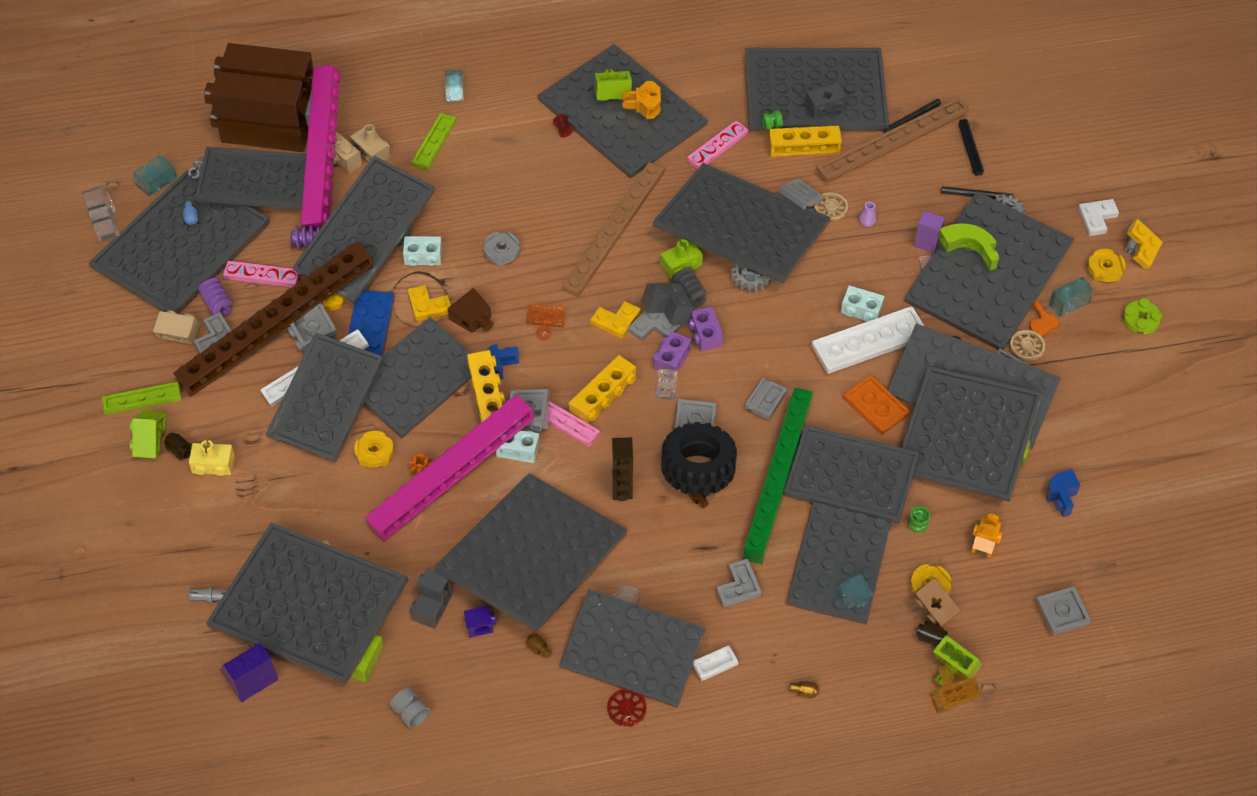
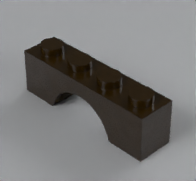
[612,437,633,501]

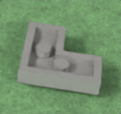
[628,311,681,341]
[194,312,231,353]
[716,559,762,608]

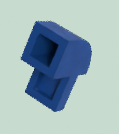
[482,344,519,379]
[1046,469,1080,517]

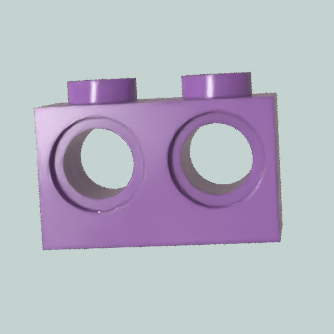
[688,307,723,351]
[653,331,691,378]

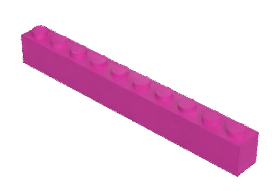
[301,64,341,231]
[365,395,535,541]

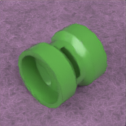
[761,110,783,131]
[908,506,930,533]

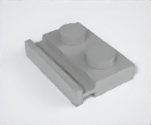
[779,178,823,210]
[744,377,787,420]

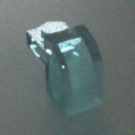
[445,70,464,101]

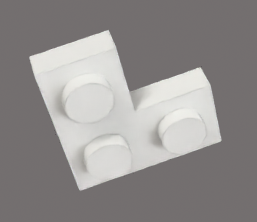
[1078,199,1119,236]

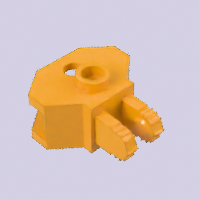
[622,81,661,119]
[971,513,1003,558]

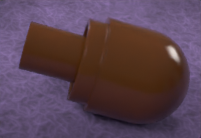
[688,493,709,508]

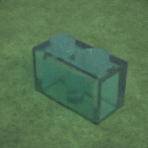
[132,154,177,196]
[1049,277,1094,317]

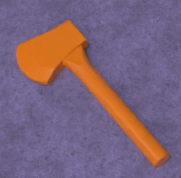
[1030,299,1060,337]

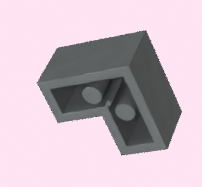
[641,283,694,324]
[410,568,452,629]

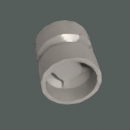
[390,687,430,728]

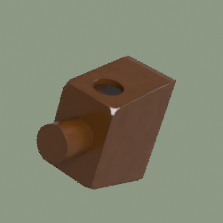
[447,288,493,332]

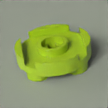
[1123,298,1162,334]

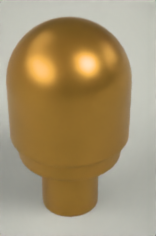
[526,634,552,658]
[790,680,819,698]

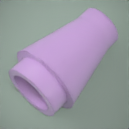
[859,201,877,227]

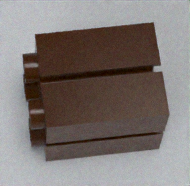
[204,43,313,152]

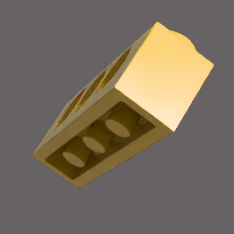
[768,126,842,157]
[467,350,505,423]
[569,355,637,424]

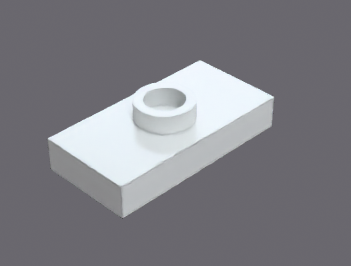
[693,645,739,681]

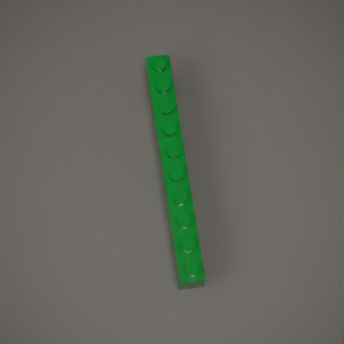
[743,387,813,565]

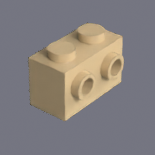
[153,310,200,345]

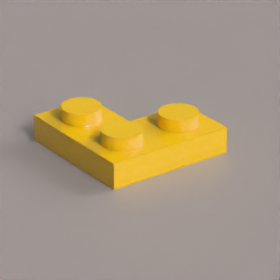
[1126,219,1163,269]
[408,285,451,322]
[590,301,641,339]

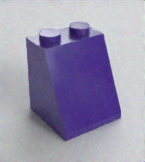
[220,643,278,702]

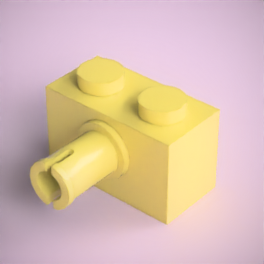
[189,440,235,476]

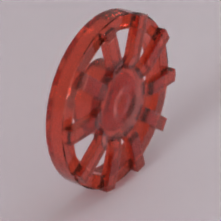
[607,689,647,727]

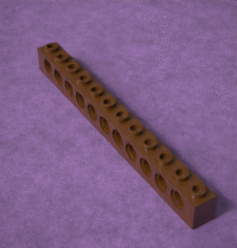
[173,241,374,397]

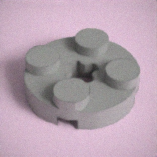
[484,231,520,266]

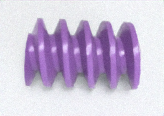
[290,225,320,249]
[198,278,233,318]

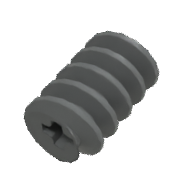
[671,268,707,308]

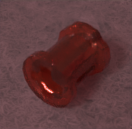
[553,114,573,138]

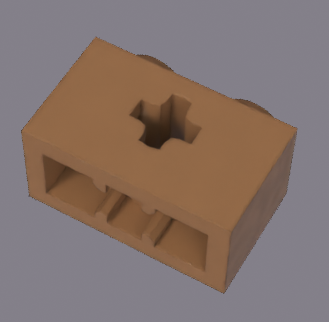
[914,578,960,626]

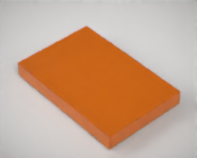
[843,375,911,435]

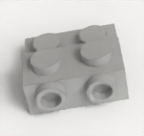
[287,303,338,352]
[510,389,550,432]

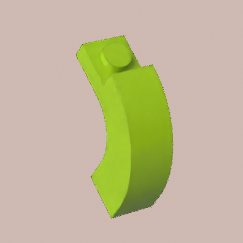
[939,223,999,271]

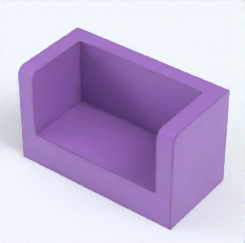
[914,211,945,253]

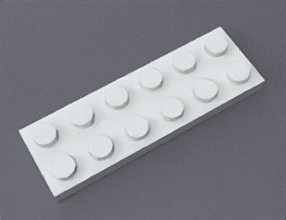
[811,306,924,374]

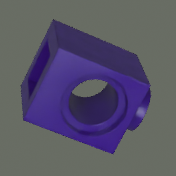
[464,605,496,638]

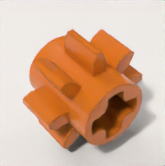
[409,453,432,475]

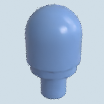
[183,201,198,225]

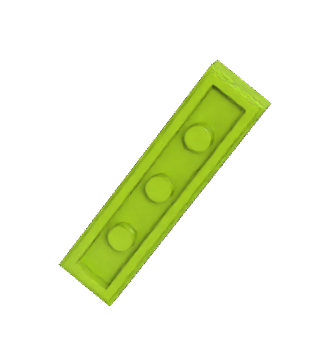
[411,113,457,171]
[102,382,182,416]

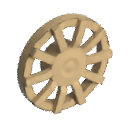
[814,192,848,221]
[1010,330,1046,362]

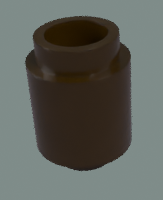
[164,432,192,460]
[916,621,948,647]

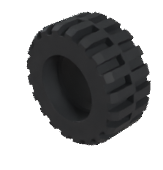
[661,422,737,496]

